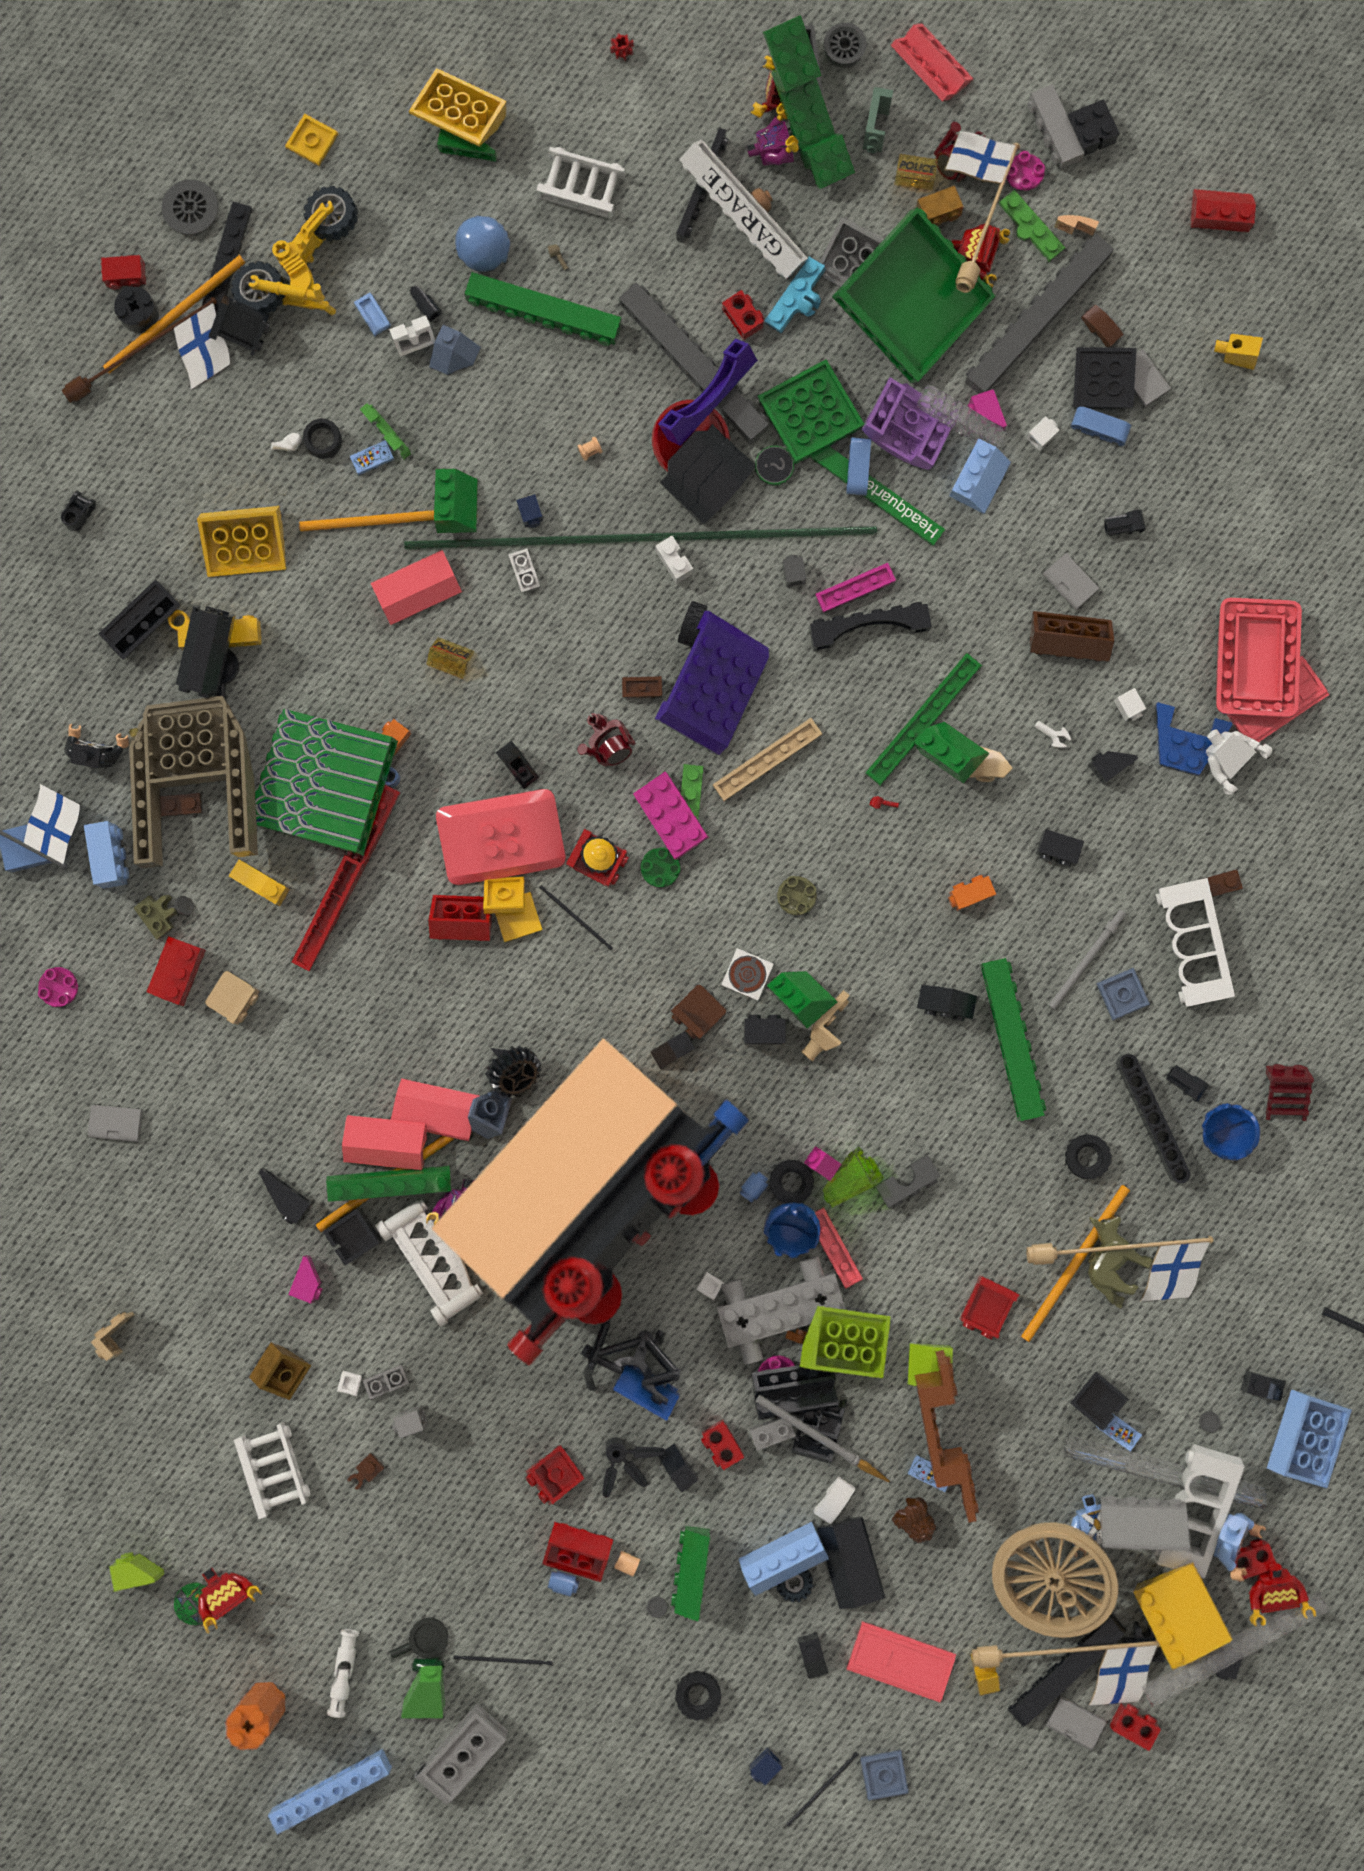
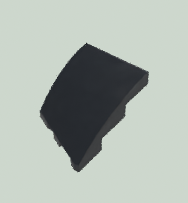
[792,1399,847,1464]

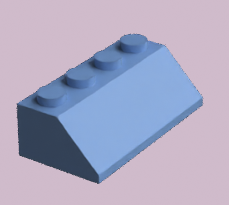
[739,1522,829,1596]

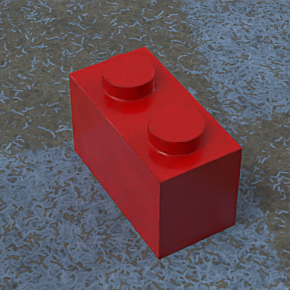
[101,255,146,290]

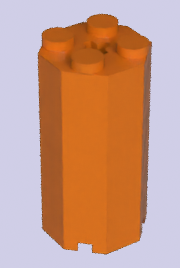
[226,1682,285,1749]

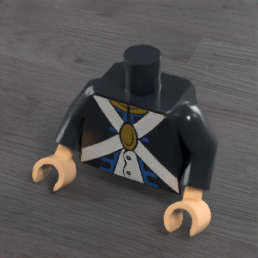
[64,724,129,768]

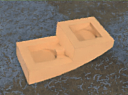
[1054,215,1099,236]

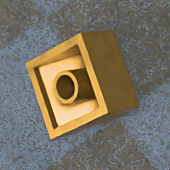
[916,186,963,226]
[249,1342,312,1400]

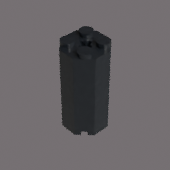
[176,605,236,698]

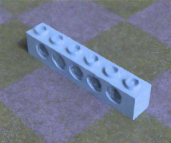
[268,1749,392,1834]

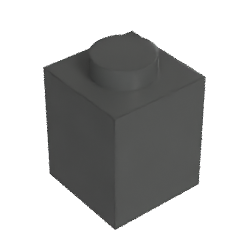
[782,555,807,587]

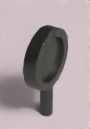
[390,1617,448,1659]

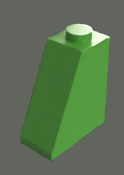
[401,1666,445,1718]

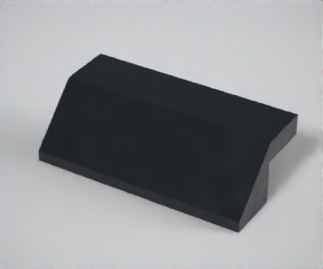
[98,579,181,660]
[752,1365,839,1420]
[817,1517,886,1609]

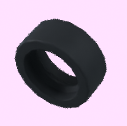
[303,418,342,459]

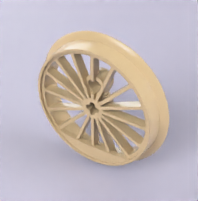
[992,1522,1118,1638]

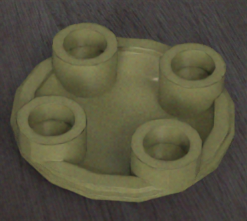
[777,876,817,916]

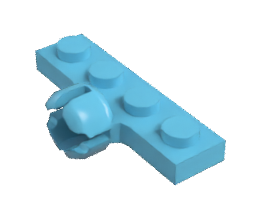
[765,257,826,333]

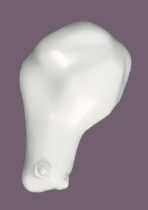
[271,433,302,452]

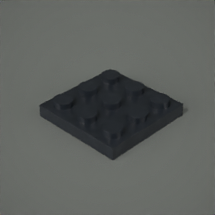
[1073,347,1137,409]

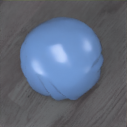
[455,216,510,272]

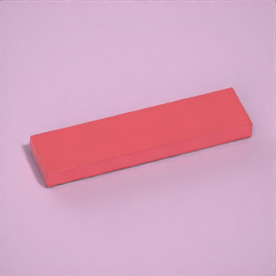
[815,1207,863,1289]

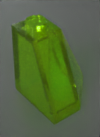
[822,1147,884,1208]

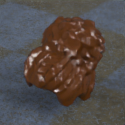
[892,1497,936,1543]

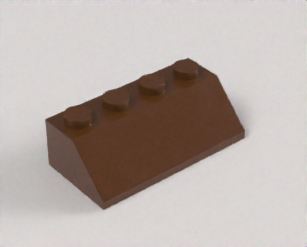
[1030,611,1114,662]

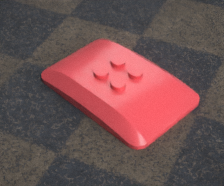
[1216,598,1302,718]
[436,789,565,885]

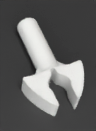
[1035,721,1071,748]

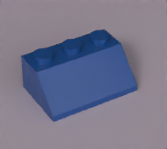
[613,1366,679,1421]

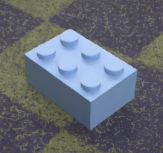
[84,821,130,888]

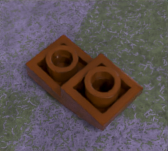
[1081,304,1123,348]

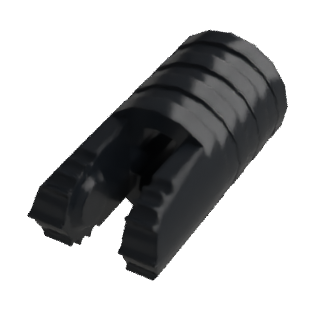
[410,285,442,322]

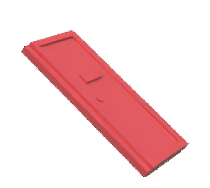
[1227,656,1329,742]
[846,1621,956,1703]

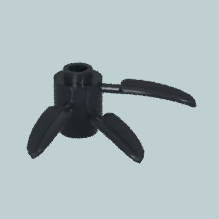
[603,1437,666,1498]

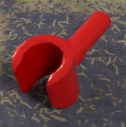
[869,796,899,809]

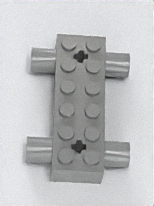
[717,1256,845,1364]

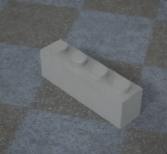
[1027,84,1084,170]

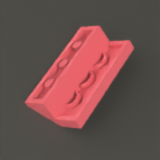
[891,23,973,102]
[371,550,462,625]
[391,1079,479,1141]
[342,1115,427,1170]

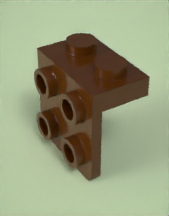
[671,985,726,1040]

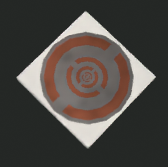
[721,948,774,1001]

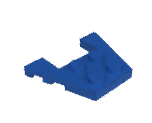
[1156,702,1233,775]

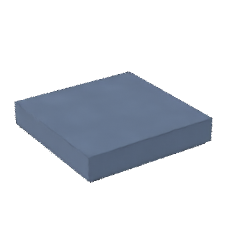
[1096,968,1150,1020]
[860,1750,909,1801]

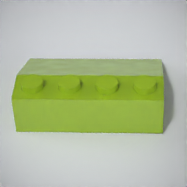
[800,1306,891,1378]

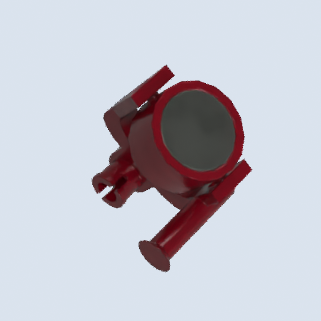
[933,122,986,183]
[577,713,636,767]

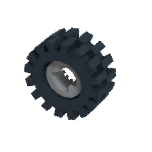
[776,1570,813,1603]

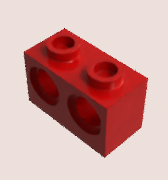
[722,290,764,340]
[701,1419,745,1471]
[1235,1539,1276,1580]
[1109,1704,1161,1752]

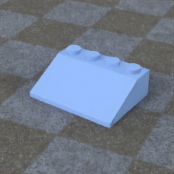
[1267,1389,1352,1488]

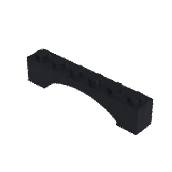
[809,602,932,651]

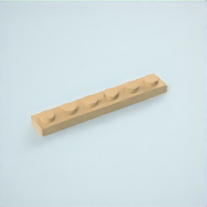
[713,718,822,802]

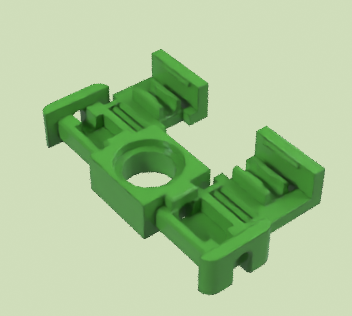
[360,403,411,460]

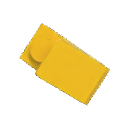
[971,1653,1000,1695]

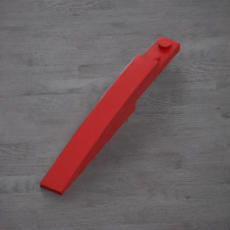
[292,785,401,971]

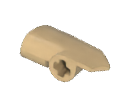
[969,746,1013,782]

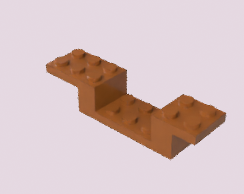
[915,1350,979,1523]

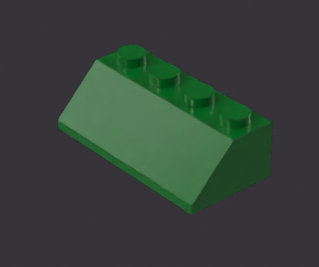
[671,1526,710,1621]

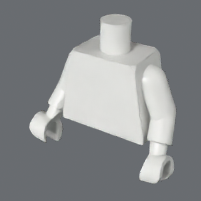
[1206,730,1272,795]

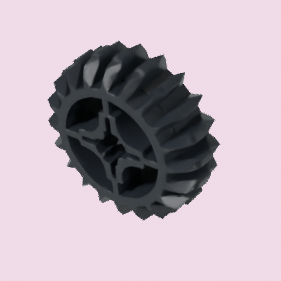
[487,1045,542,1098]

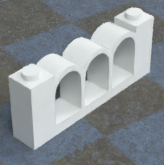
[1156,878,1235,1007]
[1153,1444,1245,1578]

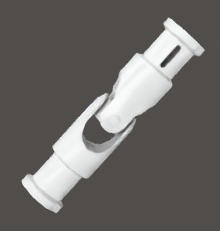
[327,1629,359,1718]

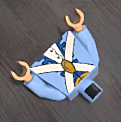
[1071,1494,1102,1558]
[1214,1513,1266,1581]

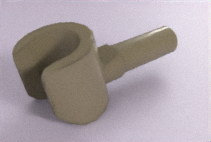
[548,245,568,271]

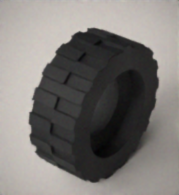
[678,601,707,647]
[1065,1134,1112,1179]
[769,1160,814,1204]
[676,1671,721,1721]

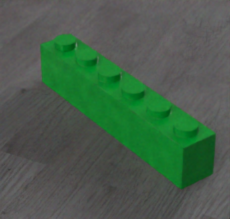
[326,1166,451,1202]

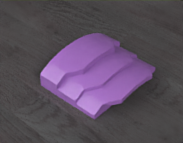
[862,378,956,470]

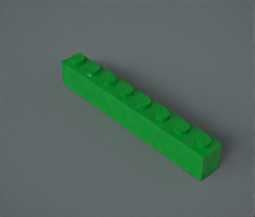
[464,272,622,346]
[980,958,1046,1121]

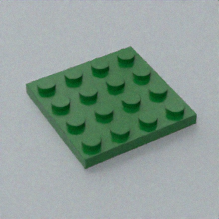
[758,359,864,464]

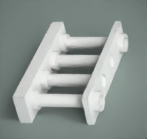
[536,147,625,219]
[234,1422,310,1519]

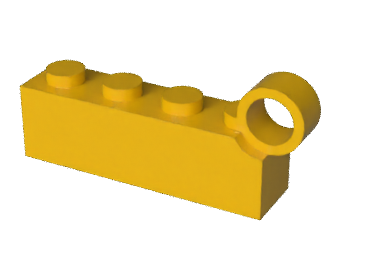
[168,610,262,651]

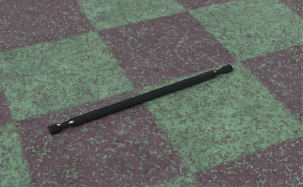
[539,885,613,950]
[454,1655,552,1665]
[786,1752,859,1827]

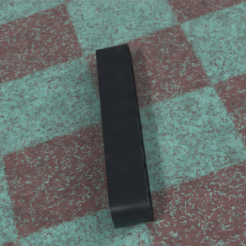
[1116,1054,1191,1184]
[1008,1613,1126,1727]

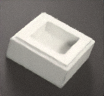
[696,1272,724,1300]
[337,1371,363,1396]

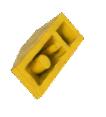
[229,859,290,906]

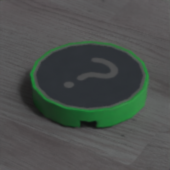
[755,446,794,485]

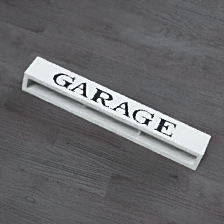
[679,139,808,279]

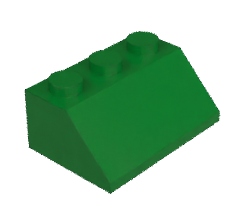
[434,469,478,533]
[914,722,989,784]
[767,971,838,1029]

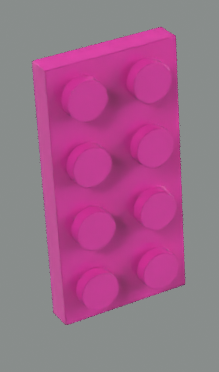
[633,771,709,860]

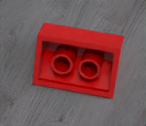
[1191,189,1256,232]
[428,895,492,941]
[147,936,206,1006]
[542,1522,613,1582]

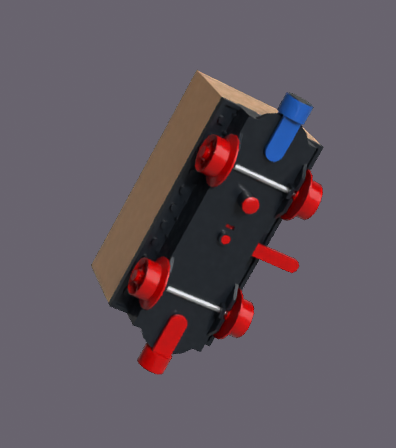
[432,1038,749,1366]

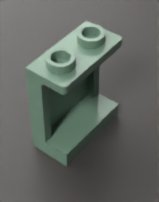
[863,87,893,153]

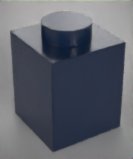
[516,494,543,528]
[750,1747,782,1786]

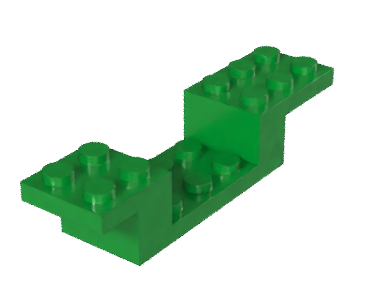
[763,15,855,189]

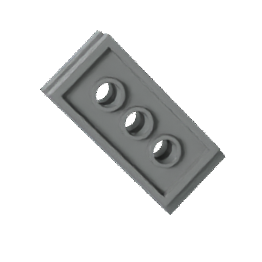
[414,1703,508,1805]

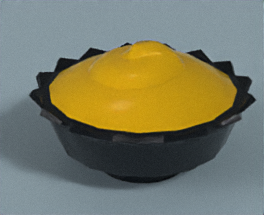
[580,836,619,874]

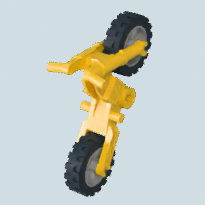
[231,186,358,315]

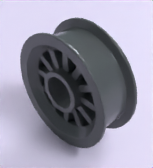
[824,22,867,68]

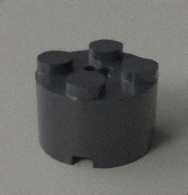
[114,287,159,333]

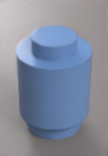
[740,1172,769,1202]
[548,1571,579,1597]

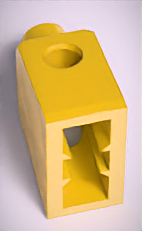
[1214,334,1263,370]

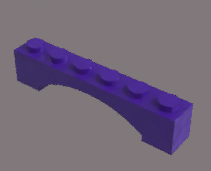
[658,339,758,446]

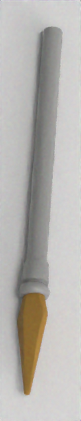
[756,1395,890,1482]

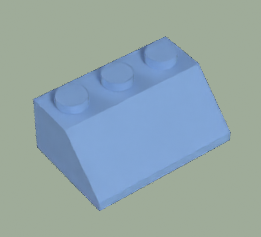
[949,438,1011,514]

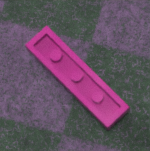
[815,563,896,613]

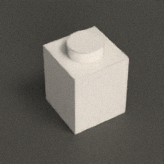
[1026,416,1059,451]
[1114,688,1146,722]

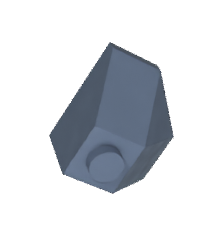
[429,325,481,375]
[468,1091,512,1139]

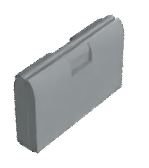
[1134,350,1171,408]
[1042,553,1100,610]
[88,1105,143,1142]
[1045,1695,1106,1751]

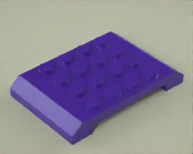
[655,611,769,755]

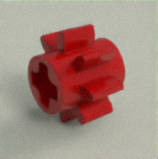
[610,33,634,60]

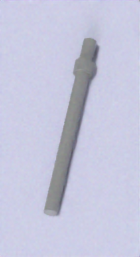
[1048,910,1126,1010]

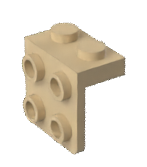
[205,971,260,1025]
[91,1312,135,1361]

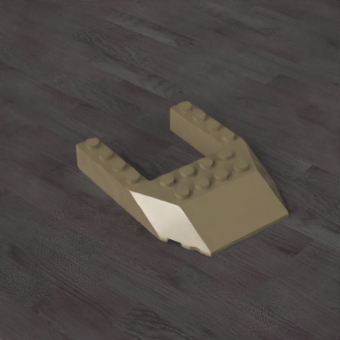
[129,696,258,868]

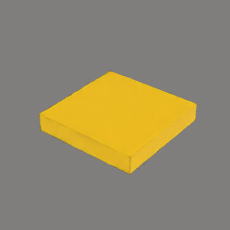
[285,113,339,166]
[483,876,525,914]
[495,892,543,942]

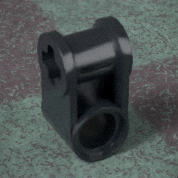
[61,491,96,531]

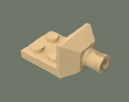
[801,990,850,1062]

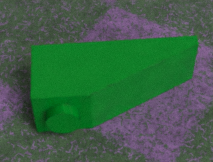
[437,128,497,162]

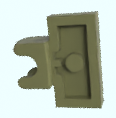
[133,895,178,940]

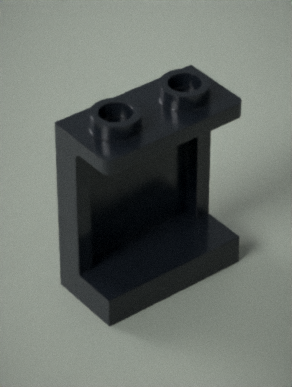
[208,295,270,356]

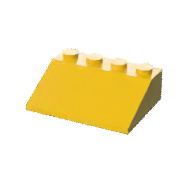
[409,68,506,146]
[197,506,286,577]
[1133,1562,1233,1669]

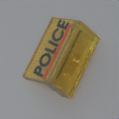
[894,154,938,190]
[426,637,474,679]

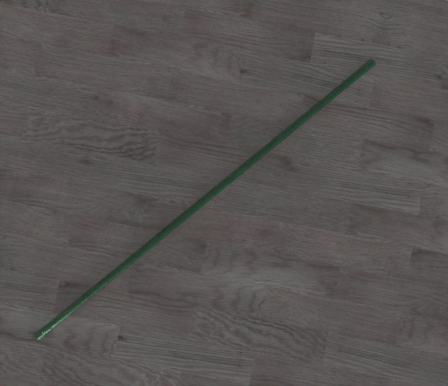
[404,526,877,549]

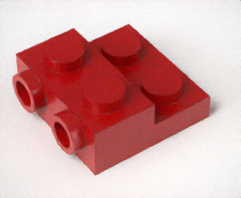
[525,1445,585,1505]

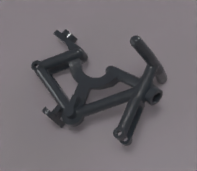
[581,1319,681,1405]

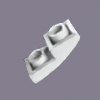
[509,548,540,592]
[814,1477,855,1524]

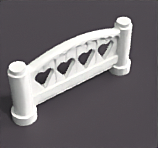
[375,1199,484,1327]

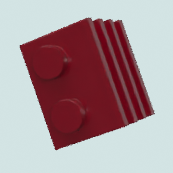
[1266,1064,1314,1121]

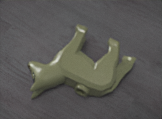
[1088,1215,1153,1309]

